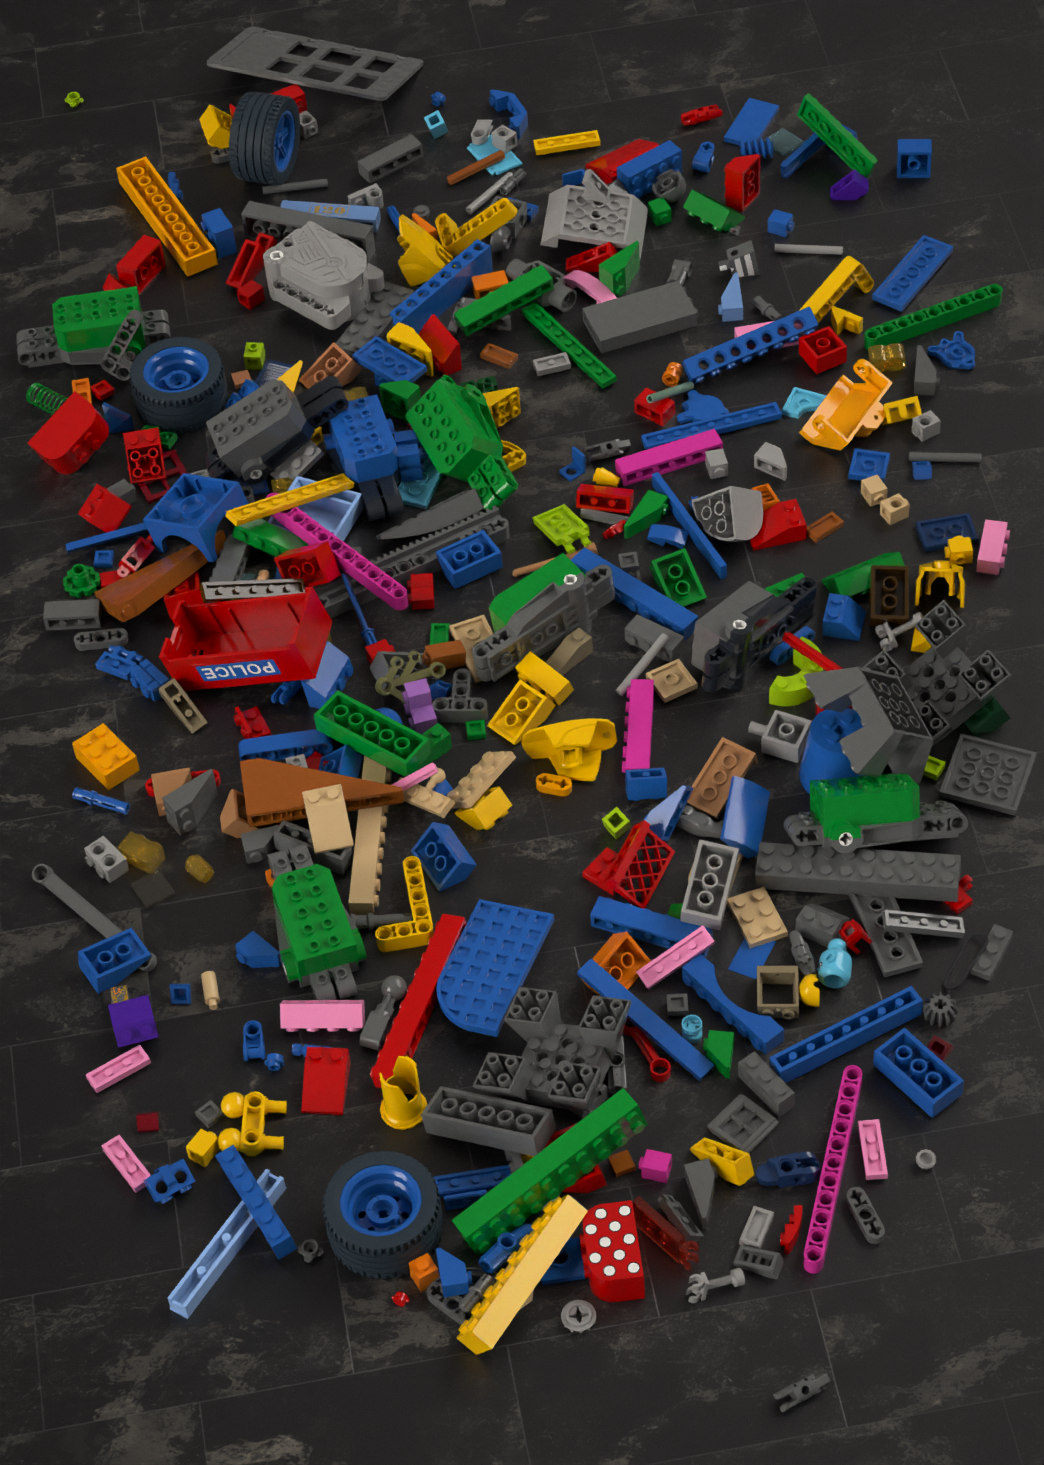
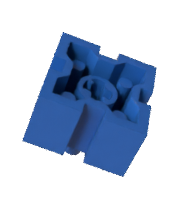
[394,430,428,482]

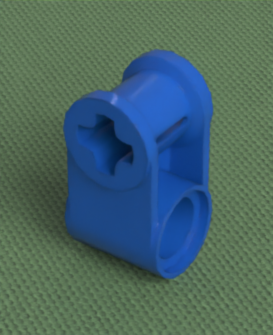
[692,142,715,173]
[243,1020,266,1061]

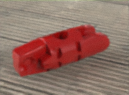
[681,104,723,126]

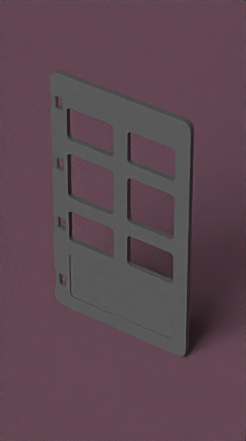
[207,27,423,101]

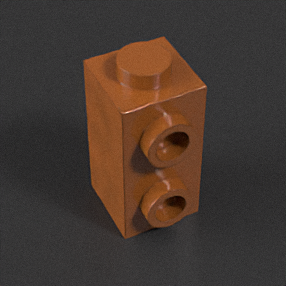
[422,640,467,671]

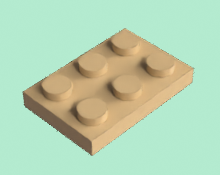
[727,887,788,949]

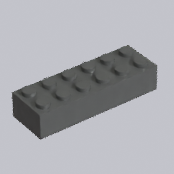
[421,1086,556,1156]

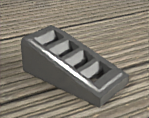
[733,1245,784,1279]

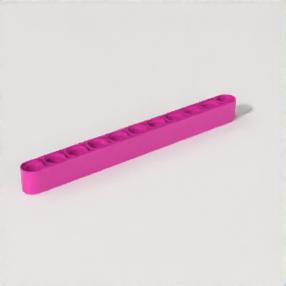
[266,493,408,610]
[804,1065,862,1274]

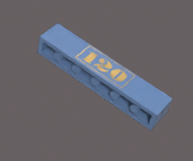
[281,200,381,233]

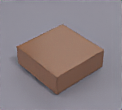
[231,370,251,389]

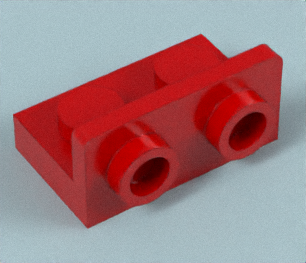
[233,706,272,739]

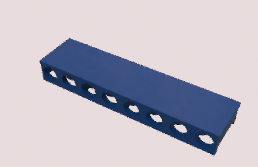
[389,239,493,334]

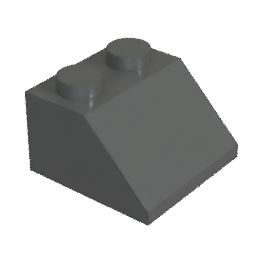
[795,903,850,948]

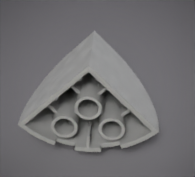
[692,486,763,542]

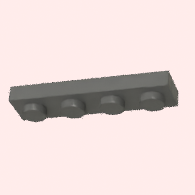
[882,909,965,938]

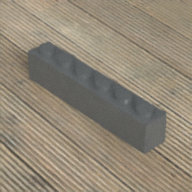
[209,534,252,603]

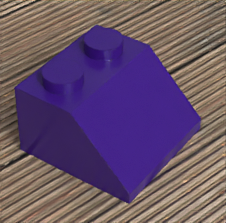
[108,995,158,1047]

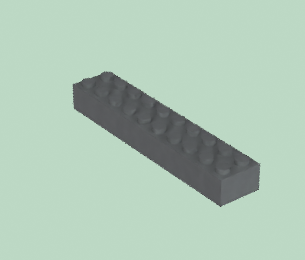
[755,842,961,902]

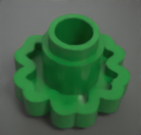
[63,564,101,598]

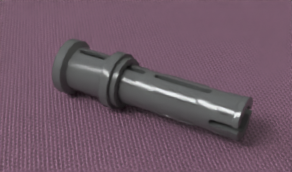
[351,912,412,931]

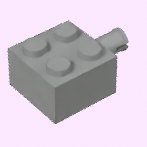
[748,710,812,763]

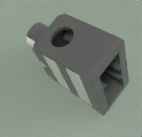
[718,240,760,277]

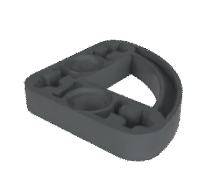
[427,1267,498,1325]

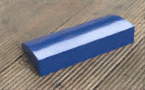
[720,776,770,859]

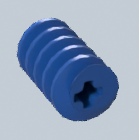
[740,137,774,159]

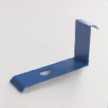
[154,1164,178,1187]

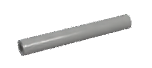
[466,172,513,214]
[775,244,843,255]
[616,633,669,696]

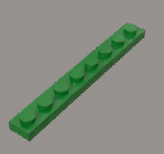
[521,302,617,389]

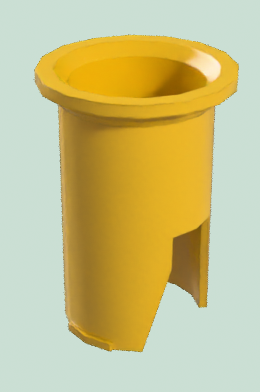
[379,1056,427,1130]

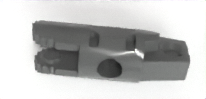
[584,439,631,462]
[789,930,817,977]
[773,1372,830,1413]

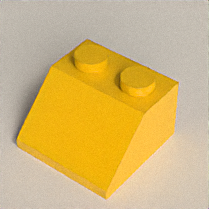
[455,786,512,830]

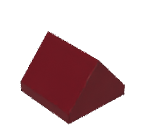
[136,1111,159,1133]

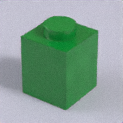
[648,197,672,227]

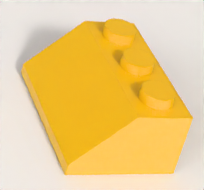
[199,105,232,149]

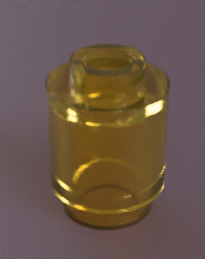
[185,854,214,883]

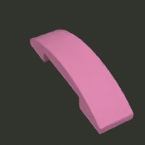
[565,270,617,304]

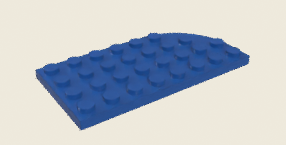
[437,899,555,1037]

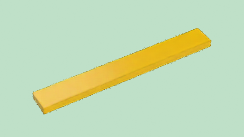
[226,473,354,526]

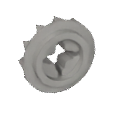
[561,1300,596,1333]

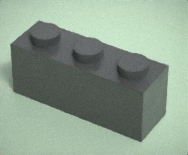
[43,599,103,631]
[625,615,685,662]
[738,1051,795,1118]

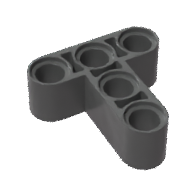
[432,669,488,723]

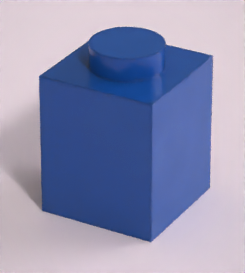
[768,209,795,237]

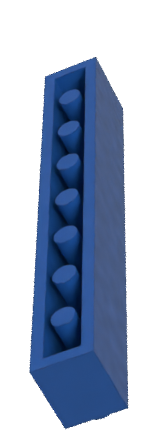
[571,547,698,641]
[769,986,923,1083]

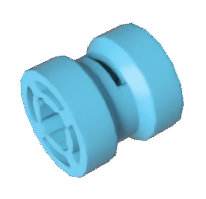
[682,1015,703,1043]

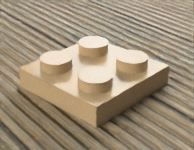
[646,659,698,703]

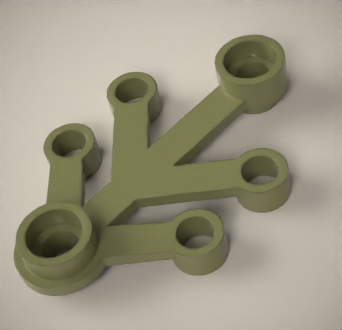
[375,651,446,704]

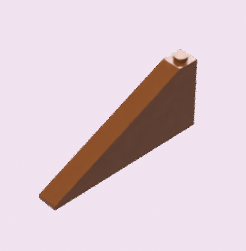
[94,530,227,622]
[240,758,404,827]

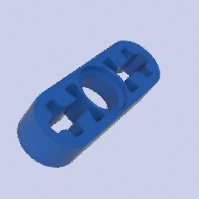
[769,626,816,665]

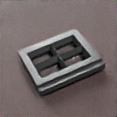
[707,1093,779,1153]

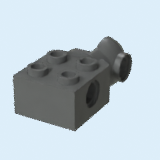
[489,196,528,253]

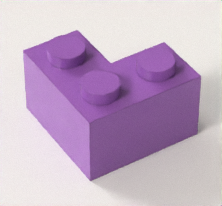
[402,678,437,735]

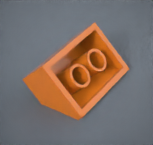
[582,932,651,996]

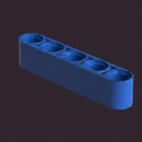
[238,729,333,761]

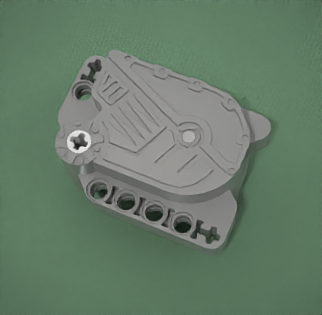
[263,221,385,330]

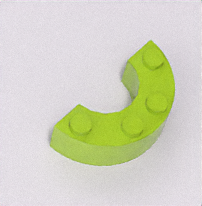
[769,636,824,706]

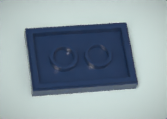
[916,513,979,552]

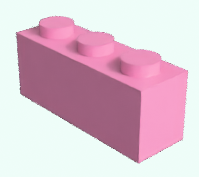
[976,519,1010,575]

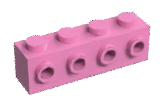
[280,1000,365,1032]

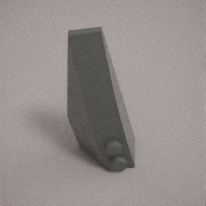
[376,489,484,539]

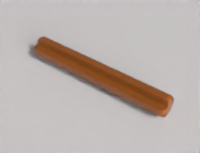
[447,150,505,185]

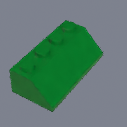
[821,552,905,599]

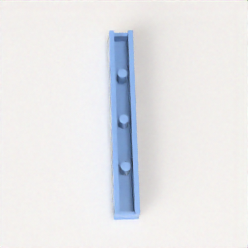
[168,1169,286,1319]

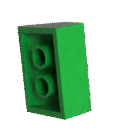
[683,190,745,232]

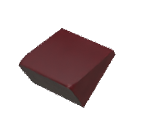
[927,1035,954,1062]

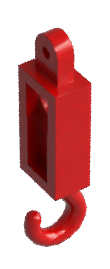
[116,535,155,579]

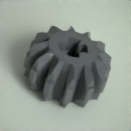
[922,992,958,1028]

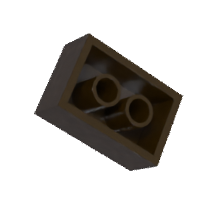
[869,565,909,627]

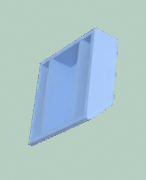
[268,476,364,542]

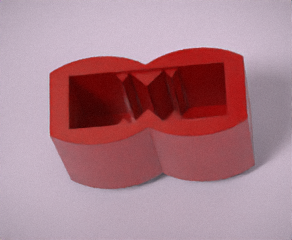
[407,573,435,610]

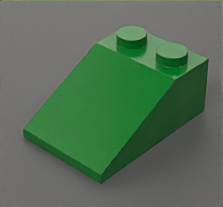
[599,241,640,298]
[649,548,707,607]

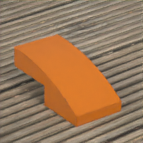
[72,378,92,404]

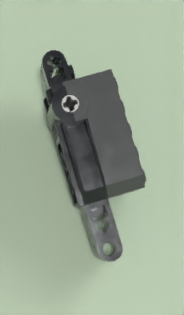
[204,375,349,484]
[691,577,817,692]

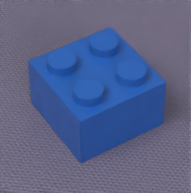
[897,139,932,178]
[201,208,237,259]

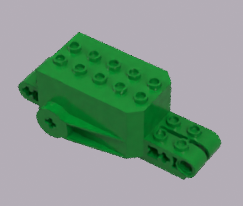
[405,375,519,510]

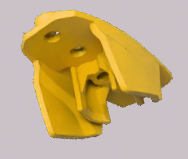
[397,214,456,287]
[915,560,965,608]
[521,718,617,781]

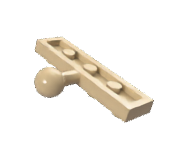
[398,768,455,818]

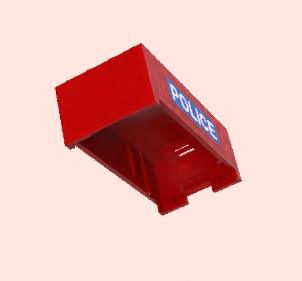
[159,586,333,691]

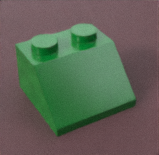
[379,380,421,423]

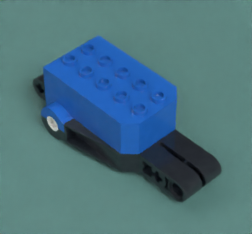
[322,394,405,522]

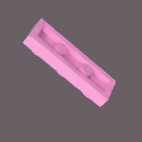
[86,1045,151,1093]
[858,1119,888,1180]
[101,1135,151,1193]

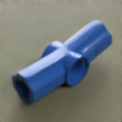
[478,1224,533,1274]

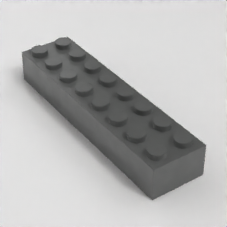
[241,201,375,263]

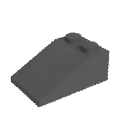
[370,651,440,692]
[162,769,218,836]

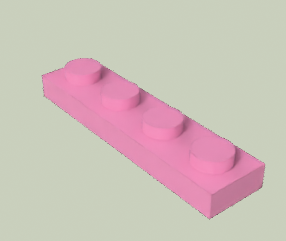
[636,925,715,990]

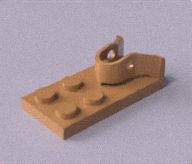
[686,737,758,820]

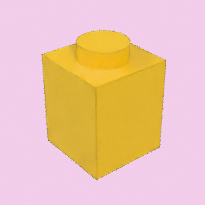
[186,1129,220,1167]

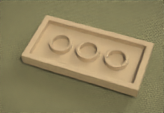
[449,615,493,683]
[447,751,516,808]

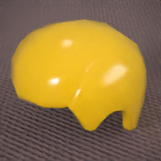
[799,974,820,1007]

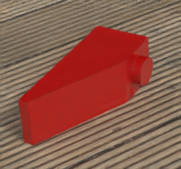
[565,242,618,272]

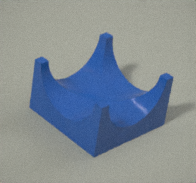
[143,473,248,562]

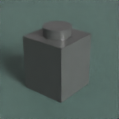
[107,479,137,504]

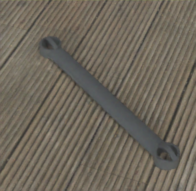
[32,864,157,972]

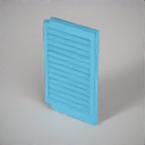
[467,134,523,176]

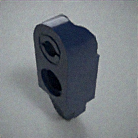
[756,1152,821,1188]

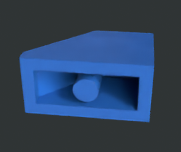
[235,931,282,968]
[436,1248,473,1297]

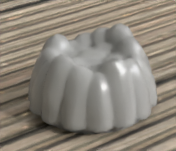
[916,1149,936,1170]

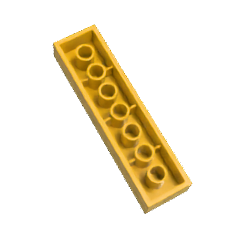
[457,1195,588,1355]

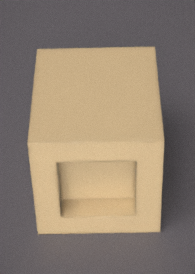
[861,474,888,507]
[880,493,910,525]

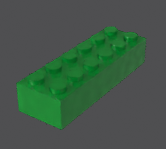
[314,690,431,777]

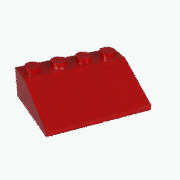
[585,139,659,185]

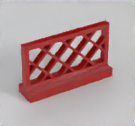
[602,820,675,909]

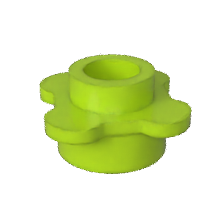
[65,92,84,107]

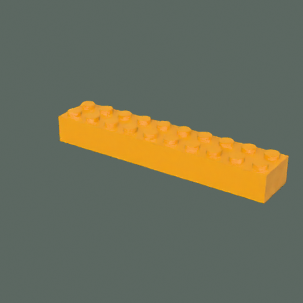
[116,157,218,277]

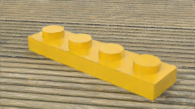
[533,130,600,155]

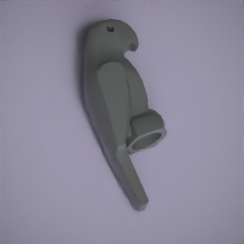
[676,805,724,838]

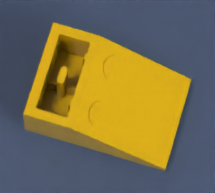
[482,387,521,428]

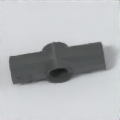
[607,1036,627,1095]

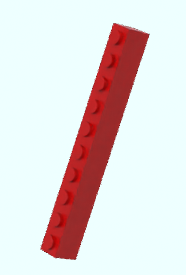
[370,914,467,1088]

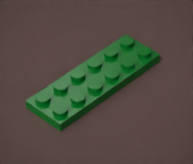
[797,93,878,180]

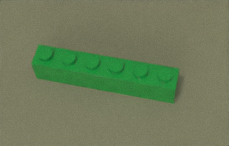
[454,265,554,337]

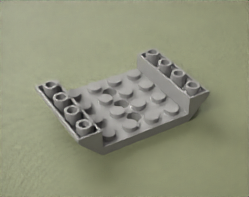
[541,185,648,260]

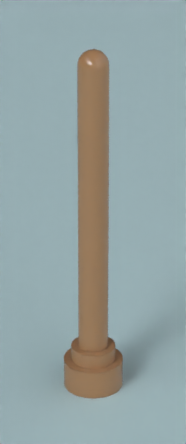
[512,542,598,577]

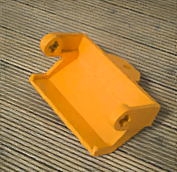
[799,359,892,451]

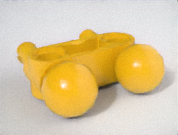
[217,1092,287,1156]

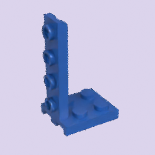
[780,124,857,178]

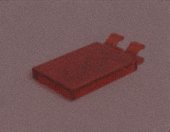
[633,1196,699,1271]

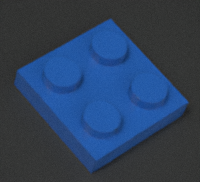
[848,449,890,483]

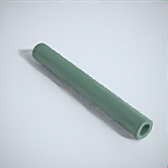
[646,381,694,403]

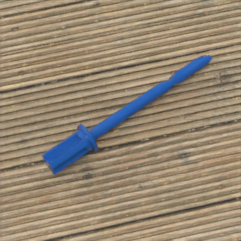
[341,573,377,646]

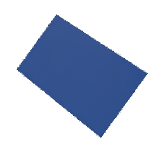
[728,938,776,979]

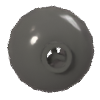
[652,169,686,203]

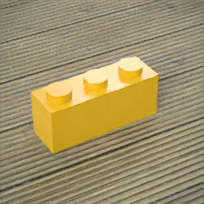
[515,651,574,706]

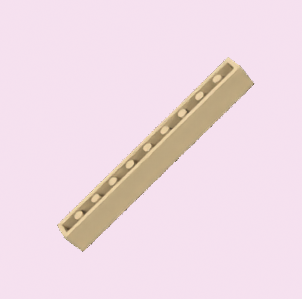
[349,756,391,915]

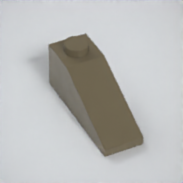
[546,628,593,675]
[159,678,208,734]

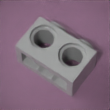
[84,836,129,883]

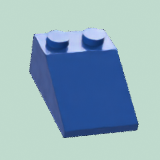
[78,928,151,994]

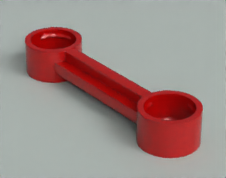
[623,1019,671,1082]

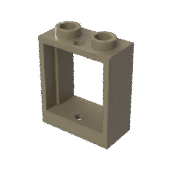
[757,966,799,1019]

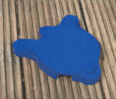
[927,331,975,370]
[677,390,729,424]

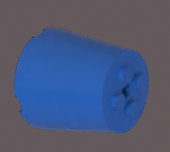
[799,708,866,794]

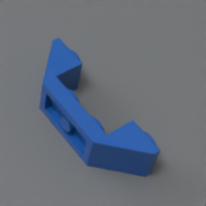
[489,89,528,140]

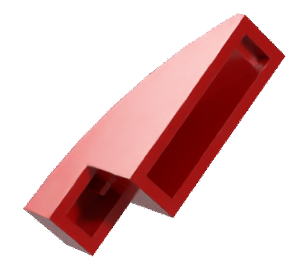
[225,232,278,289]

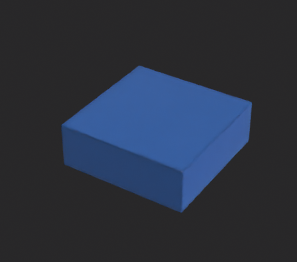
[94,550,114,568]

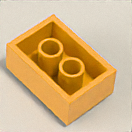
[72,723,140,790]

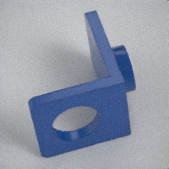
[562,169,585,187]
[560,446,586,482]

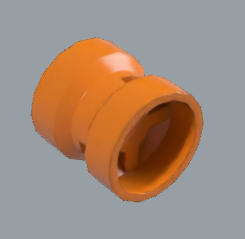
[662,362,684,387]

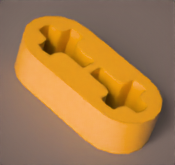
[536,773,572,796]

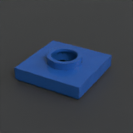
[541,1237,585,1285]

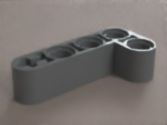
[101,310,143,381]

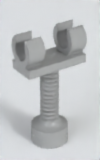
[875,612,923,652]
[686,1268,745,1303]

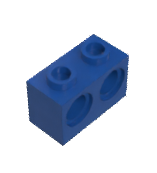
[143,1159,195,1204]

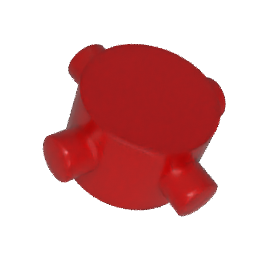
[392,1292,410,1306]

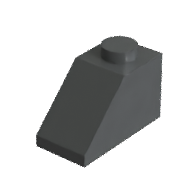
[240,825,279,864]

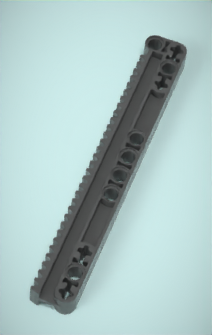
[312,506,509,618]

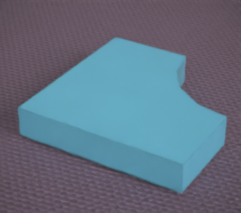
[781,387,827,419]

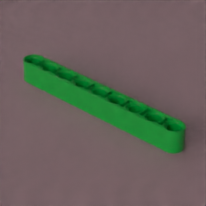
[864,284,1003,351]

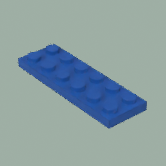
[872,235,953,312]

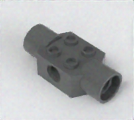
[505,259,577,312]

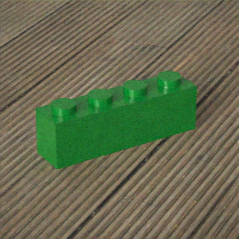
[232,519,309,557]

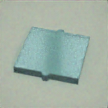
[764,128,803,156]

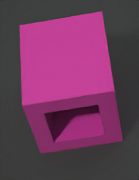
[639,1149,672,1183]

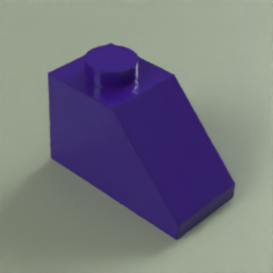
[830,169,868,200]

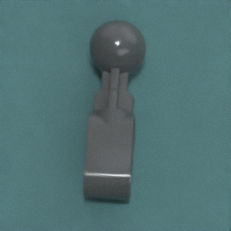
[359,975,407,1051]

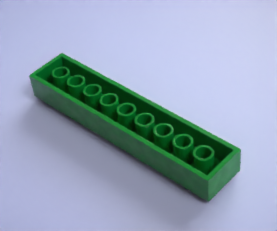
[452,1088,648,1257]

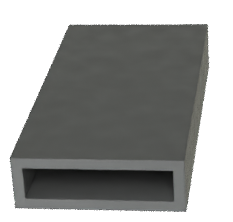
[582,281,699,354]

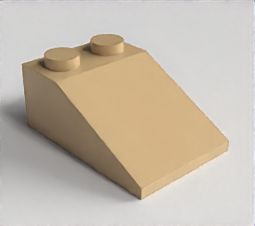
[302,784,354,854]

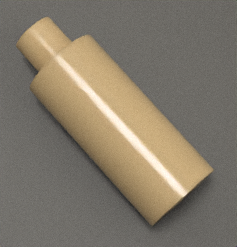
[201,971,220,1010]

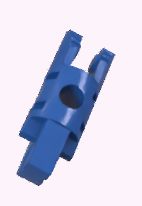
[271,680,302,705]

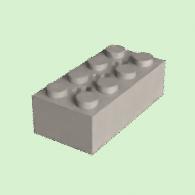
[680,840,739,930]

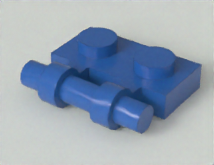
[95,645,144,680]

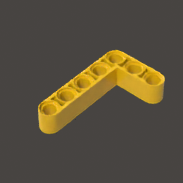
[435,198,517,257]
[799,256,874,323]
[375,856,434,952]

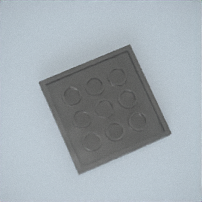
[939,734,1037,816]

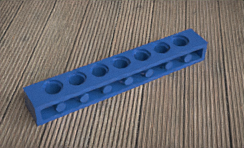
[682,306,818,384]

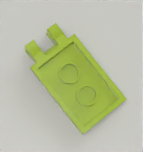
[532,504,591,554]

